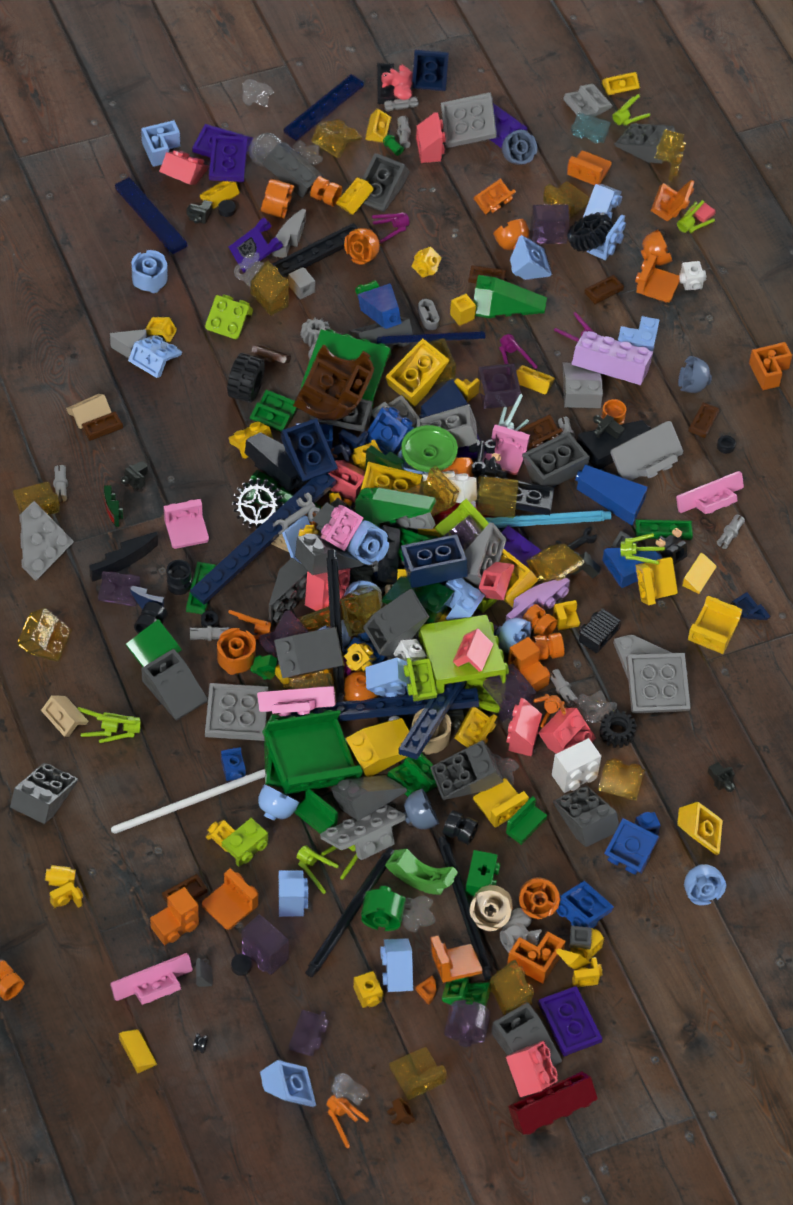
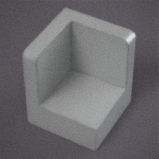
[288,267,315,299]

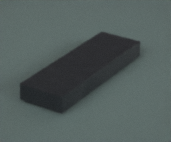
[377,63,395,104]

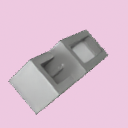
[272,209,306,258]

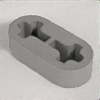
[418,299,440,330]

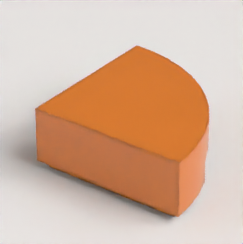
[416,976,436,1005]

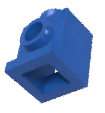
[221,747,246,781]
[634,812,661,836]

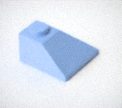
[510,235,552,280]
[260,1060,316,1107]

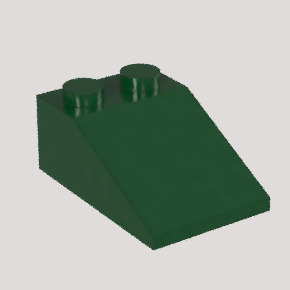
[382,577,454,625]

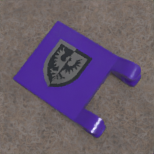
[229,218,283,273]

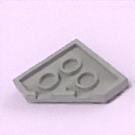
[19,501,74,581]
[613,635,688,678]

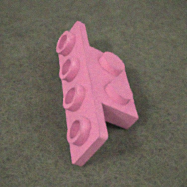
[676,471,744,514]
[257,686,336,716]
[111,953,193,1005]

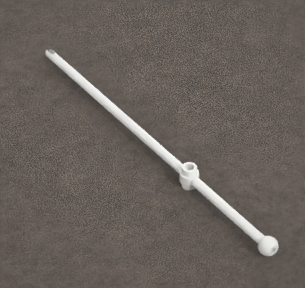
[111,716,400,834]

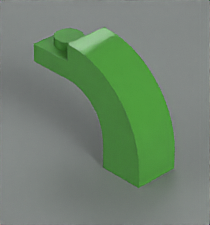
[385,849,458,895]

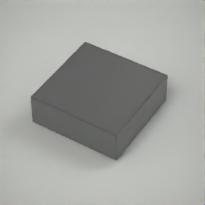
[570,926,592,949]

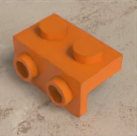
[473,178,516,215]

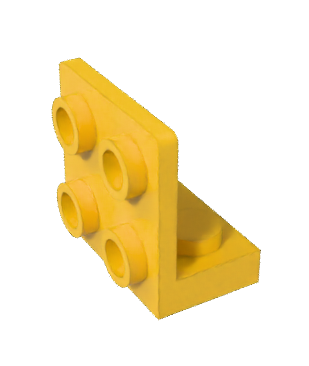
[635,557,678,605]
[473,778,529,828]

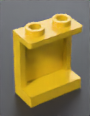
[688,596,742,654]

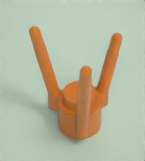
[228,610,271,640]
[534,694,566,728]
[326,1093,369,1148]

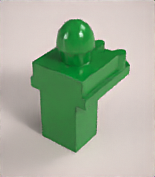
[250,655,277,680]

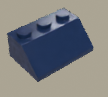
[401,534,468,588]

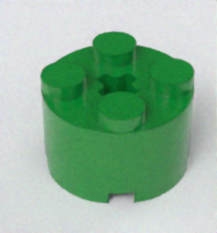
[361,886,406,931]

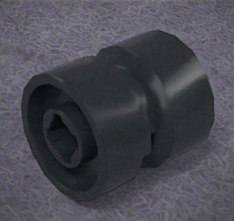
[166,560,192,595]
[134,602,168,634]
[442,810,479,845]

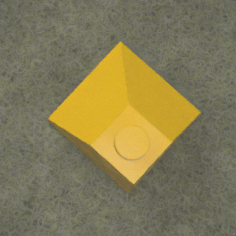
[677,802,723,855]

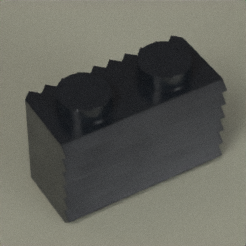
[579,608,621,653]

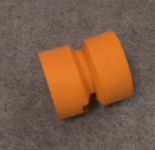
[310,176,343,207]
[601,399,626,425]
[522,604,558,638]
[532,632,564,661]
[0,961,24,1001]

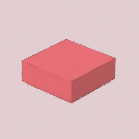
[691,202,715,223]

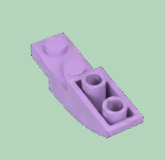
[506,578,570,621]

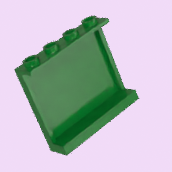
[301,329,391,410]
[262,710,363,794]

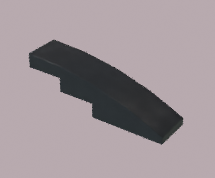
[89,532,158,582]

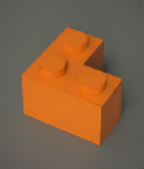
[749,342,792,390]
[508,637,550,696]
[150,887,199,945]
[507,932,566,984]

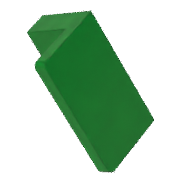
[294,789,338,834]
[506,796,547,845]

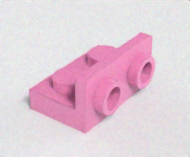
[320,505,363,551]

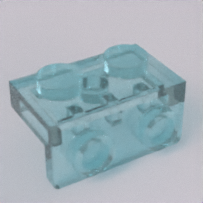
[571,112,611,143]

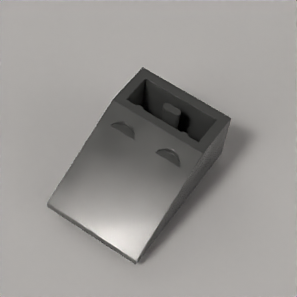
[615,123,679,163]
[269,558,308,627]
[363,589,429,658]
[141,649,208,721]
[430,740,504,800]
[10,762,78,824]
[553,786,619,847]
[491,1002,562,1066]

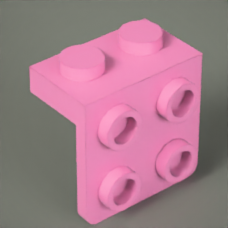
[485,425,530,475]
[164,499,209,549]

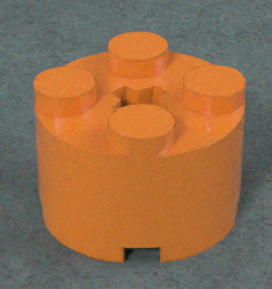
[261,179,294,219]
[217,628,256,675]

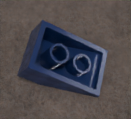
[412,50,449,91]
[280,418,338,482]

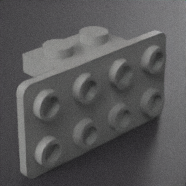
[610,421,683,481]
[320,804,406,860]

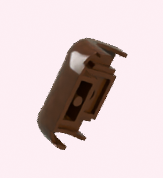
[293,345,375,420]

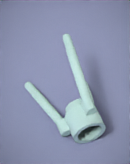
[499,394,529,431]

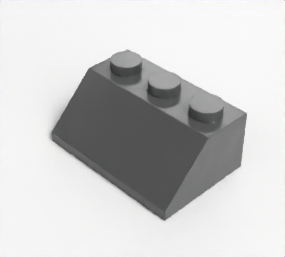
[263,142,324,198]
[349,317,414,350]
[310,399,373,432]
[522,432,589,487]

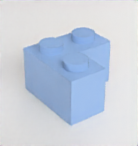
[141,120,180,167]
[583,184,622,219]
[618,316,659,351]
[445,578,485,621]
[365,657,410,697]
[279,870,308,917]
[380,938,413,992]

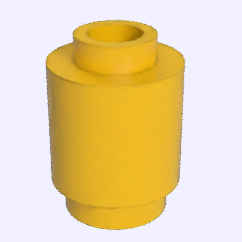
[45,865,76,887]

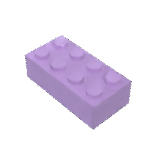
[572,331,653,385]

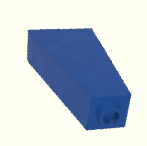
[357,284,402,329]
[575,465,648,525]

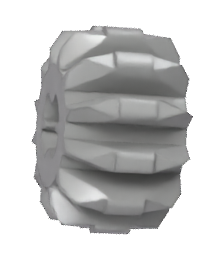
[301,317,331,347]

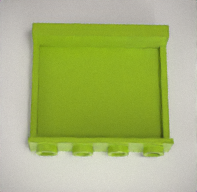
[418,615,509,694]

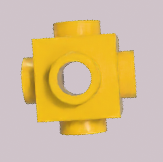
[412,246,442,278]
[344,643,377,672]

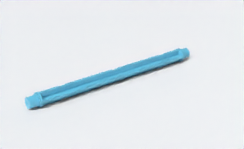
[485,510,611,528]

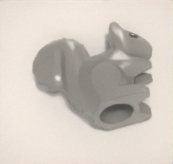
[500,908,542,953]

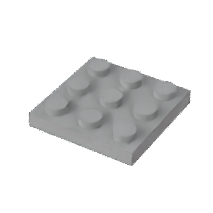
[441,92,497,148]
[626,653,691,713]
[205,683,268,741]

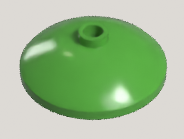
[401,425,458,472]

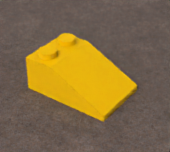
[385,338,449,407]
[361,462,423,494]
[500,549,538,608]
[346,718,409,777]

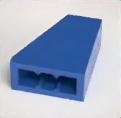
[602,548,662,588]

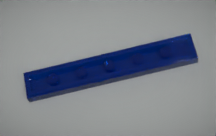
[284,74,364,141]
[115,177,187,254]
[377,331,486,344]

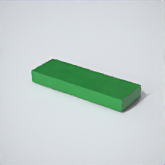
[635,520,693,540]
[186,562,216,614]

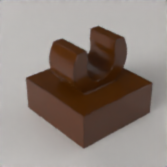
[387,1098,416,1125]

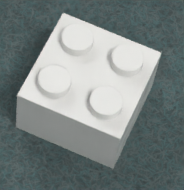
[552,738,601,793]

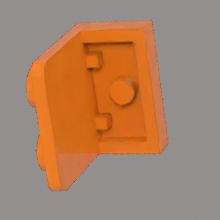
[567,151,612,185]
[651,180,694,222]
[635,254,680,303]
[202,868,258,930]

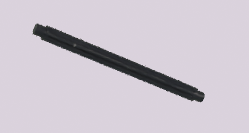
[326,549,345,702]
[438,836,493,981]
[305,847,394,978]

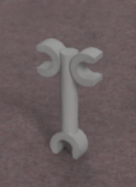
[273,493,320,535]

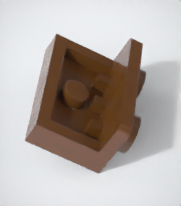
[518,414,563,450]

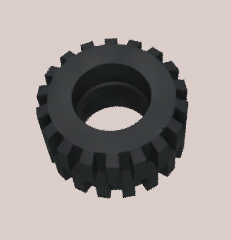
[227,353,265,403]

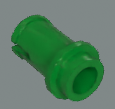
[383,134,404,156]
[355,280,379,296]

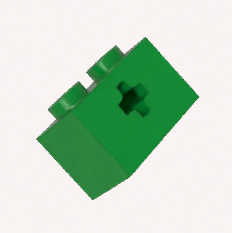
[466,850,500,896]

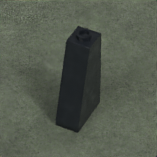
[577,420,651,470]
[245,432,311,492]

